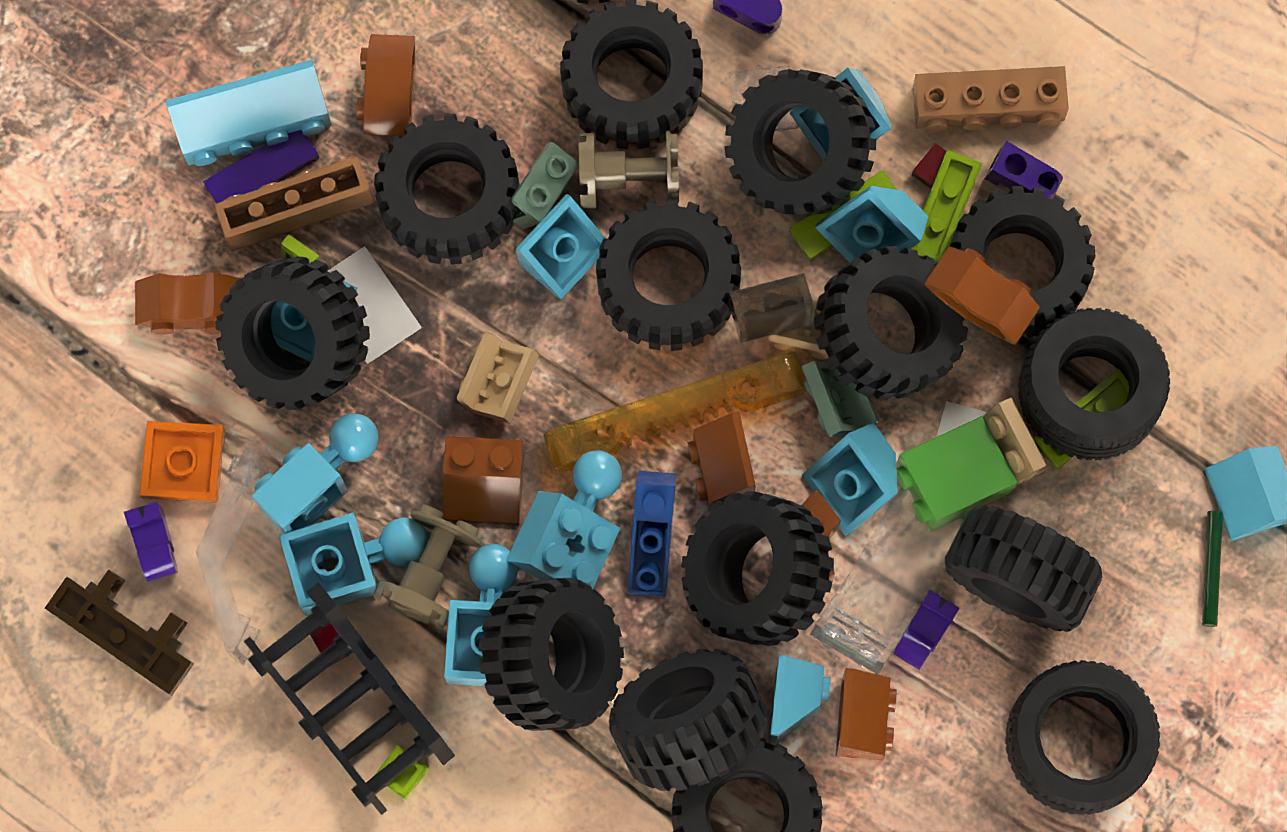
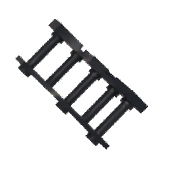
[244,582,455,815]

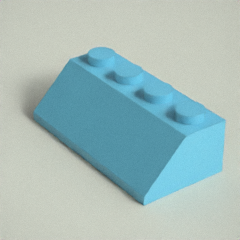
[166,60,332,166]

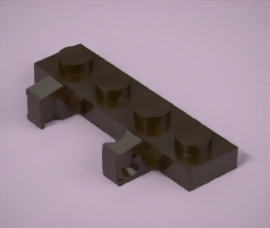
[45,570,194,696]

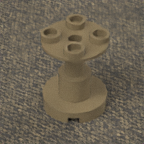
[579,131,679,209]
[373,505,482,628]

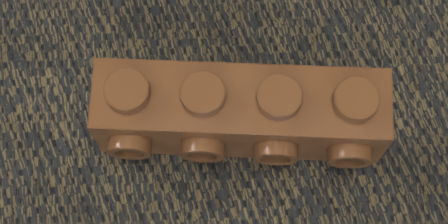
[913,66,1069,132]
[214,156,374,251]

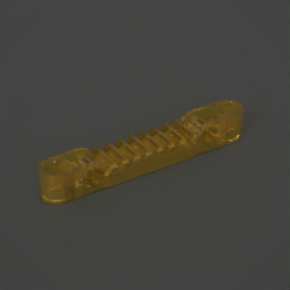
[543,352,807,472]

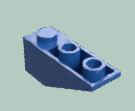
[627,470,677,597]

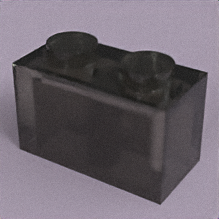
[730,273,815,343]

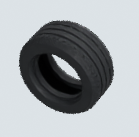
[1005,660,1161,815]

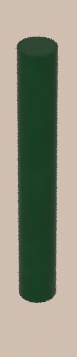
[1202,511,1223,627]

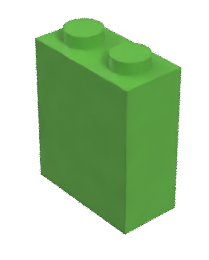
[896,416,1018,531]

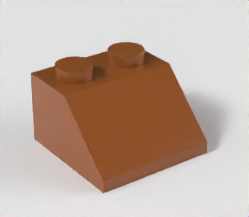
[687,411,756,508]
[443,436,525,525]
[836,668,897,760]

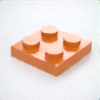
[140,421,225,503]

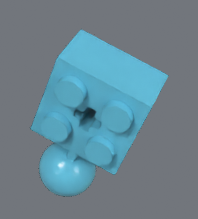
[251,413,379,534]
[507,450,622,589]
[279,512,429,616]
[444,544,518,686]

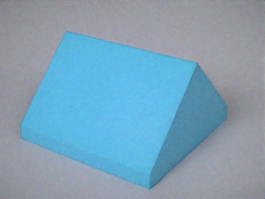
[516,194,606,299]
[1204,445,1287,541]

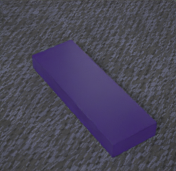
[203,130,319,204]

